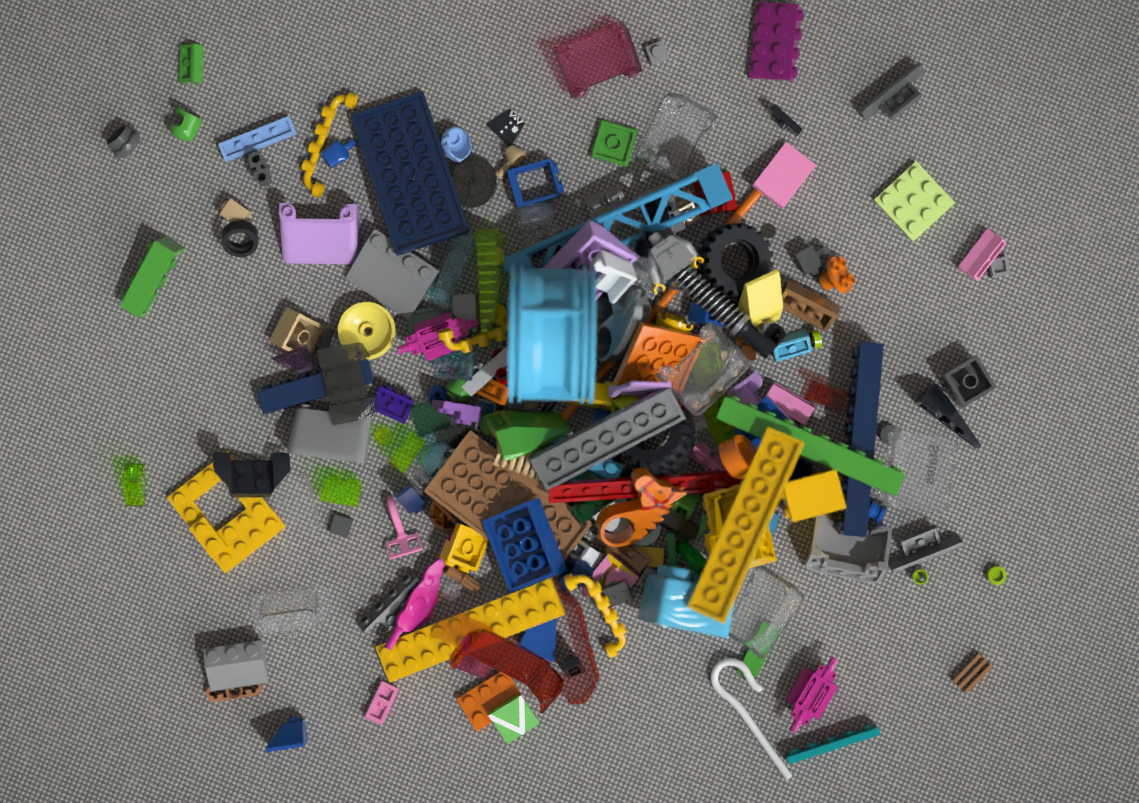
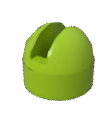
[913,569,929,585]

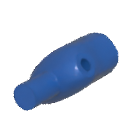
[320,139,356,169]

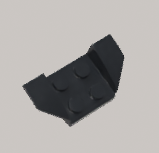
[212,452,290,498]

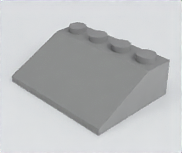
[345,229,440,320]

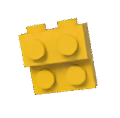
[439,523,488,573]

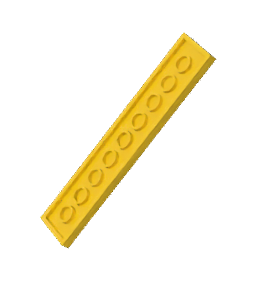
[687,427,805,624]
[375,578,566,683]

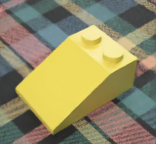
[738,269,783,329]

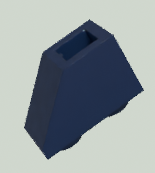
[560,558,594,592]

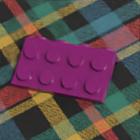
[749,2,804,83]

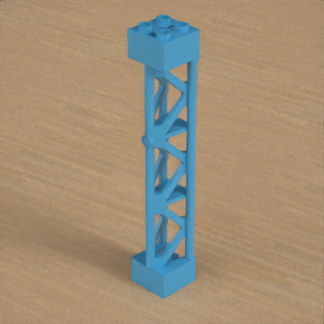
[502,163,733,283]

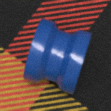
[868,500,887,523]

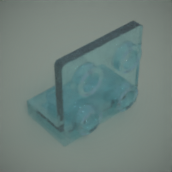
[434,344,476,381]

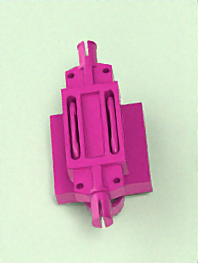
[396,312,478,361]
[785,656,839,734]

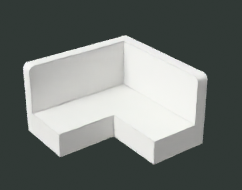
[590,250,637,304]

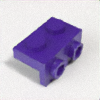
[370,385,414,425]

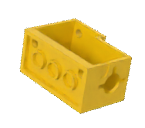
[780,469,846,522]
[703,483,777,569]

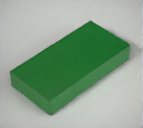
[667,532,677,568]

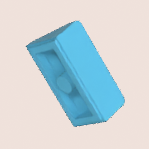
[773,329,813,362]

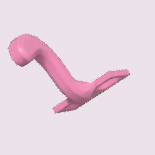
[386,495,423,560]

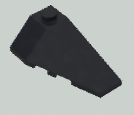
[915,383,981,449]

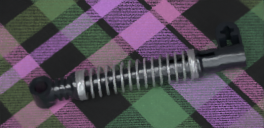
[634,231,785,359]

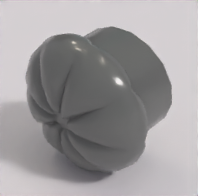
[106,125,141,158]

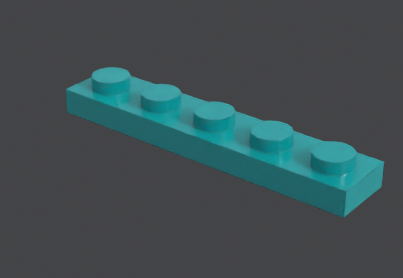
[785,724,881,765]

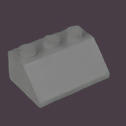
[203,640,269,692]

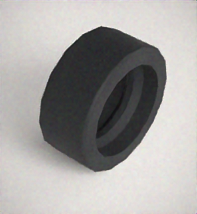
[222,220,258,257]

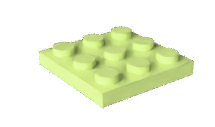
[873,161,955,242]

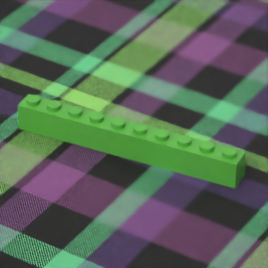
[715,395,906,496]

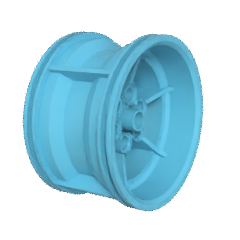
[509,263,596,404]

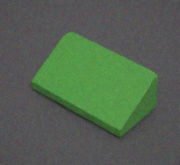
[179,43,204,84]

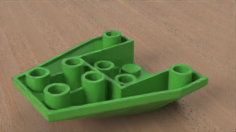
[480,411,571,461]

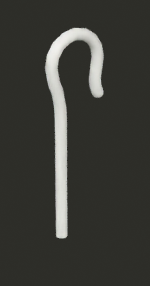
[711,658,792,780]

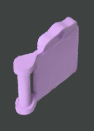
[608,381,672,398]

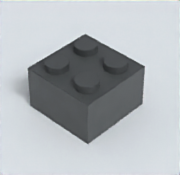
[940,355,997,408]

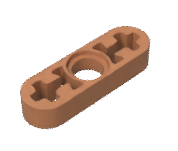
[206,684,263,702]

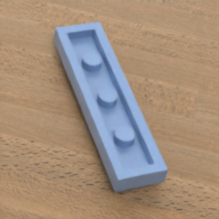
[218,116,297,162]

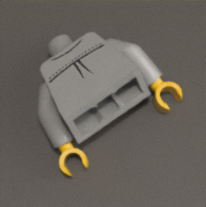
[647,232,704,295]

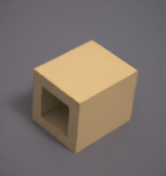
[220,198,252,222]

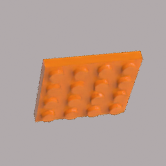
[612,322,705,401]

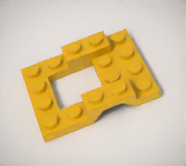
[167,451,287,574]

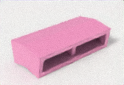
[958,229,1007,281]
[764,381,816,425]

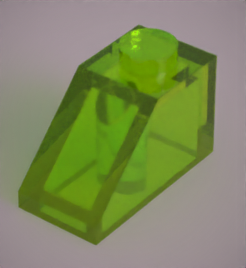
[121,463,146,507]

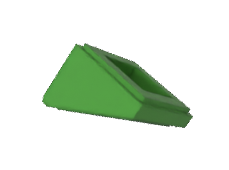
[697,513,709,537]

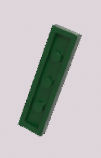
[569,467,633,526]

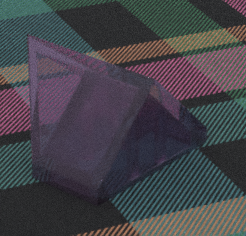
[270,345,315,375]

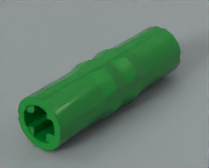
[676,540,708,578]

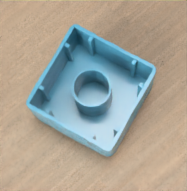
[637,565,735,638]

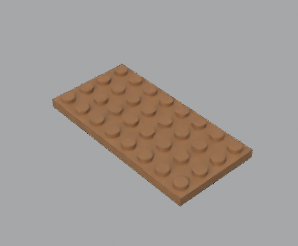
[424,430,593,581]

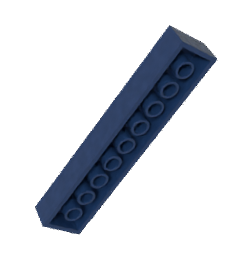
[836,342,884,537]

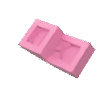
[364,681,399,726]

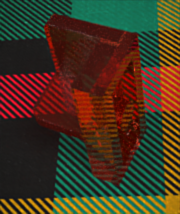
[804,380,849,412]

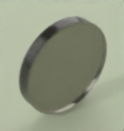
[761,224,776,239]

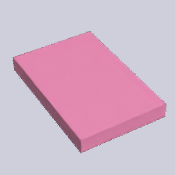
[752,142,816,209]

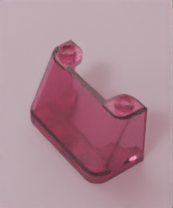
[552,21,643,99]

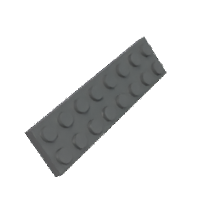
[529,387,686,491]

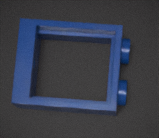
[507,158,564,209]

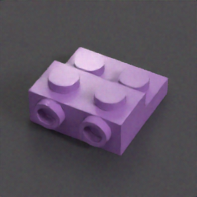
[431,400,482,425]

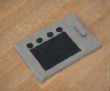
[637,182,686,238]

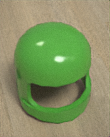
[170,106,203,142]

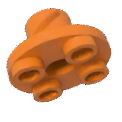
[819,256,855,293]

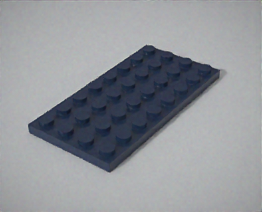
[351,91,470,256]

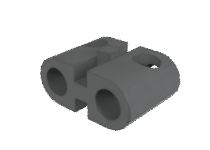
[248,152,272,187]

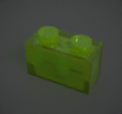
[388,431,428,474]
[320,475,363,507]

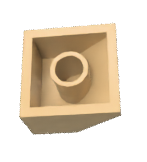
[269,307,326,361]

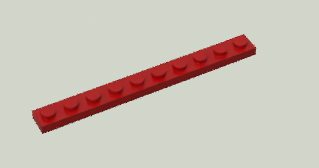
[548,471,741,503]

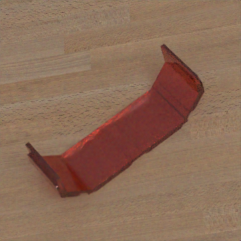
[557,590,600,705]
[449,629,564,714]

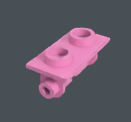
[689,441,726,472]

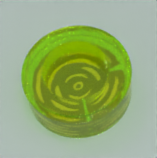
[374,426,393,446]

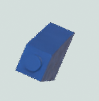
[519,618,557,663]

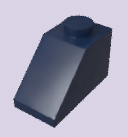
[395,484,426,515]

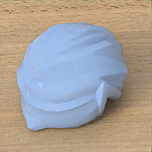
[441,126,472,162]

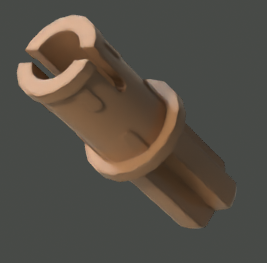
[445,567,482,594]

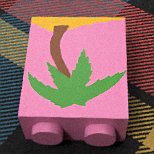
[580,550,640,610]

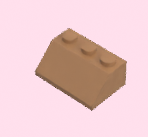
[782,280,840,332]

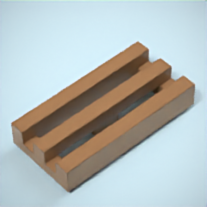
[952,653,993,694]

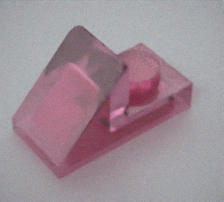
[452,652,494,679]

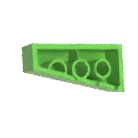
[120,236,186,318]

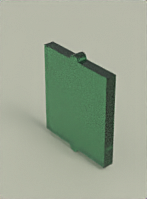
[410,397,452,437]

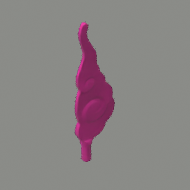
[384,532,453,650]

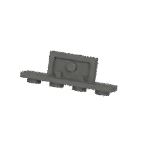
[860,62,924,121]
[888,525,964,573]
[358,570,419,634]

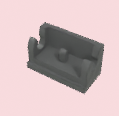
[589,578,634,613]

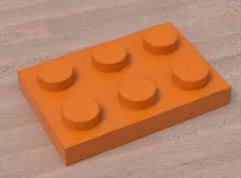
[456,668,524,732]

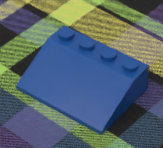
[482,498,568,593]

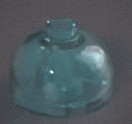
[420,441,455,479]

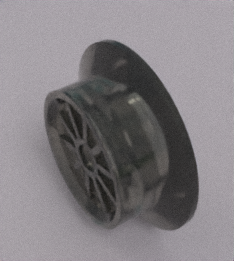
[448,154,497,208]

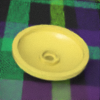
[338,302,396,360]

